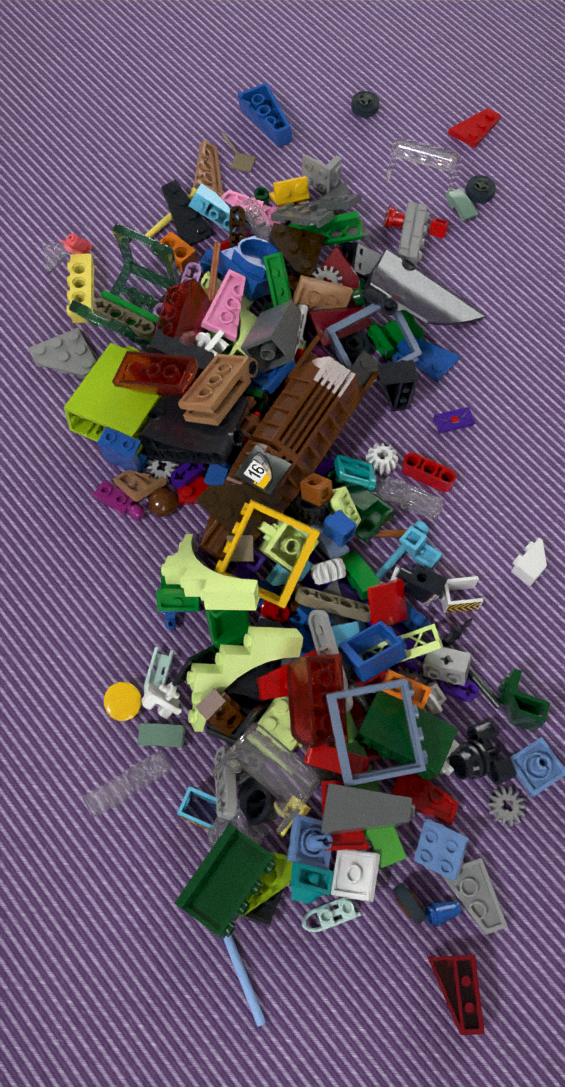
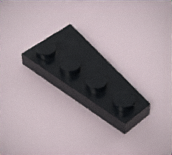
[161,179,212,247]
[224,618,281,702]

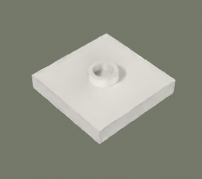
[331,850,380,902]

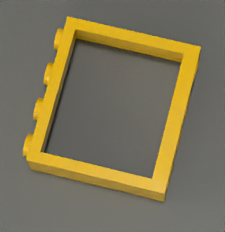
[214,500,320,609]

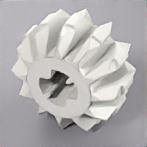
[365,443,398,476]
[311,558,346,585]

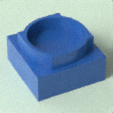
[218,235,292,301]

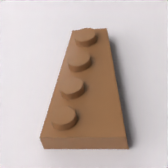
[193,140,223,197]

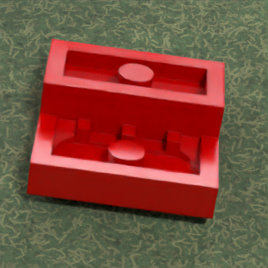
[367,579,407,626]

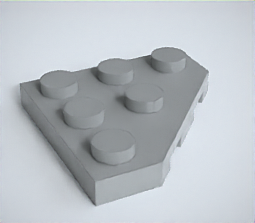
[28,328,96,379]

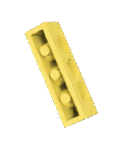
[67,254,94,323]

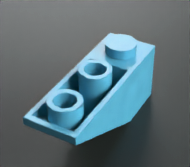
[189,184,239,231]

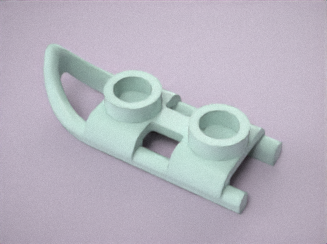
[144,647,174,694]
[302,897,361,932]

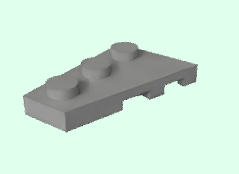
[441,858,508,934]

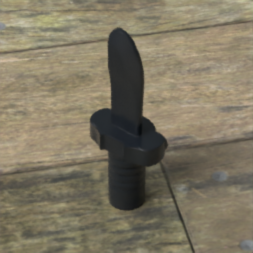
[442,618,473,646]

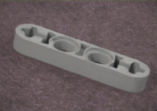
[214,746,237,820]

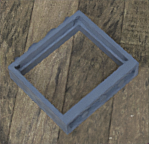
[324,301,423,382]
[326,678,428,786]

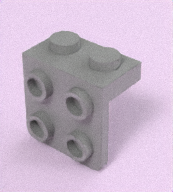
[302,154,342,194]

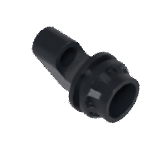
[449,720,516,785]

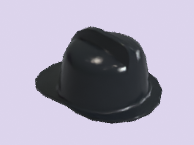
[238,778,277,825]

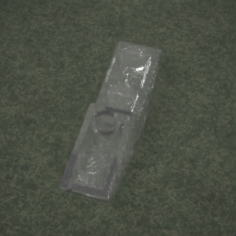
[239,196,275,246]
[365,476,444,519]
[83,750,172,818]

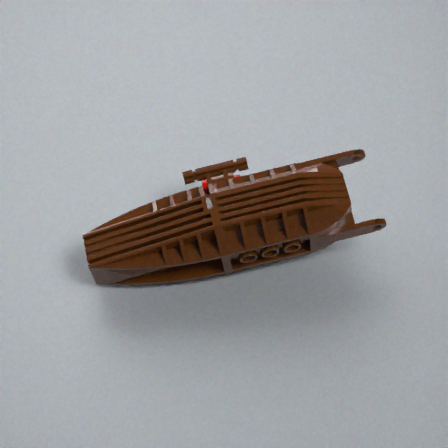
[198,330,379,565]

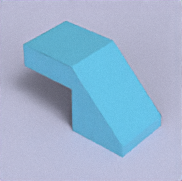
[399,526,442,571]
[265,560,313,586]
[331,620,366,648]

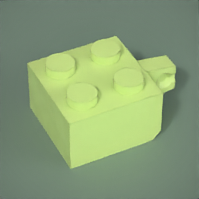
[257,520,319,572]
[254,697,318,757]

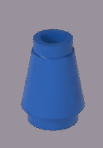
[425,901,461,927]

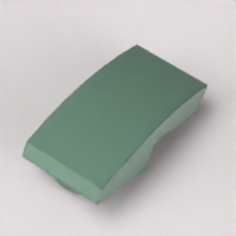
[445,188,478,222]
[137,723,185,748]

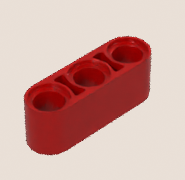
[401,453,456,492]
[303,741,371,775]

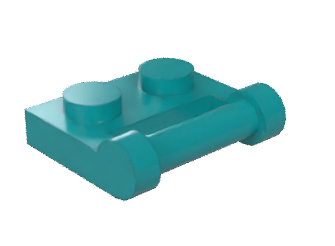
[334,454,376,490]

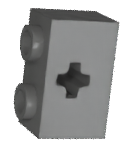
[423,647,471,686]

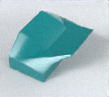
[290,862,334,904]

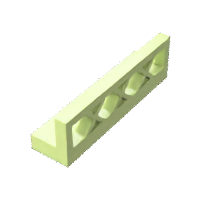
[359,624,444,664]

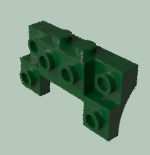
[326,470,394,543]

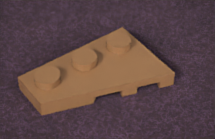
[292,275,353,310]

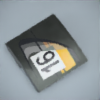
[235,445,292,497]

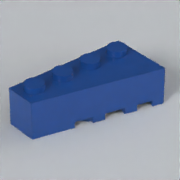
[237,82,293,147]

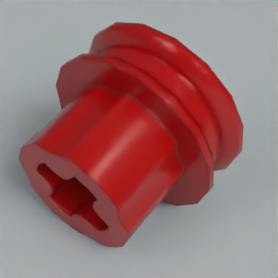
[383,205,405,229]
[261,600,290,623]

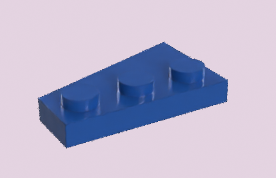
[396,337,461,382]

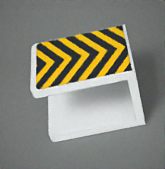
[440,576,483,613]

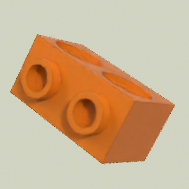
[156,232,197,273]
[382,670,432,709]

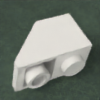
[511,537,547,586]

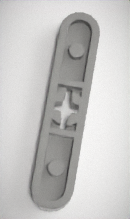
[308,610,353,713]

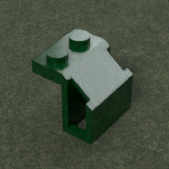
[498,668,550,732]

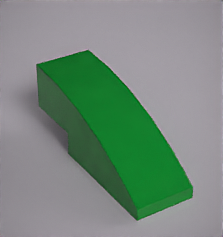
[338,550,380,601]

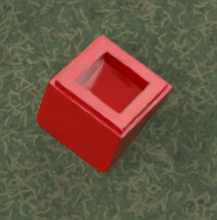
[428,217,450,238]

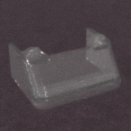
[387,138,461,192]
[211,723,320,833]

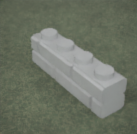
[397,202,430,266]

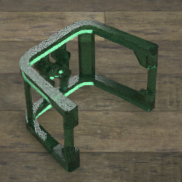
[69,223,180,348]

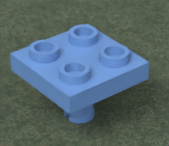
[510,737,565,798]
[287,814,333,870]
[414,819,469,881]

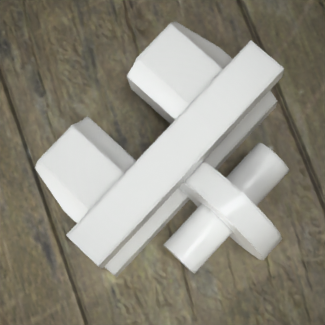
[195,330,229,357]
[142,682,182,719]

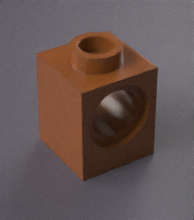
[300,473,333,507]

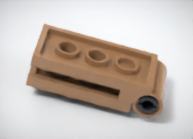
[178,354,258,426]

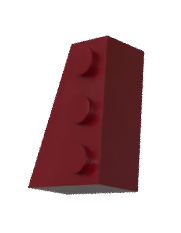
[316,244,360,306]
[307,306,372,346]
[427,954,485,1035]

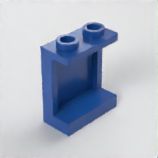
[97,427,148,473]

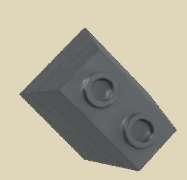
[241,300,301,373]
[320,783,415,835]

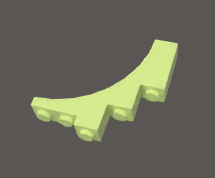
[198,271,258,357]
[161,534,260,610]
[187,626,304,732]

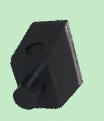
[395,566,448,606]

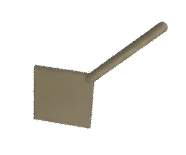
[222,132,256,173]
[214,535,253,573]

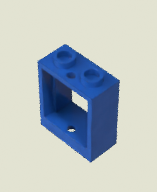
[338,621,407,683]

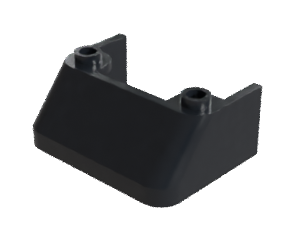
[172,645,275,739]

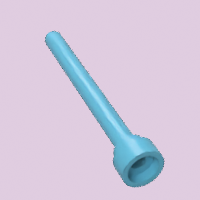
[375,520,429,581]

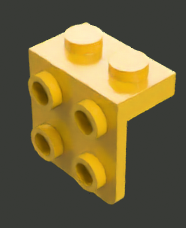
[269,176,310,206]

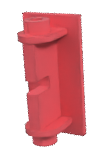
[60,233,92,254]

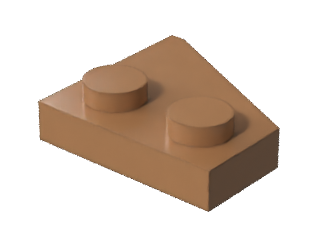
[113,469,166,502]

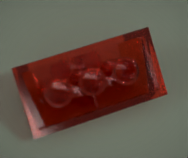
[150,278,211,350]
[112,351,199,397]
[287,654,348,748]

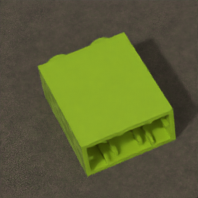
[64,343,176,455]

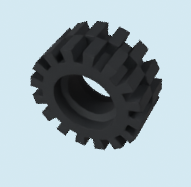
[292,494,329,526]

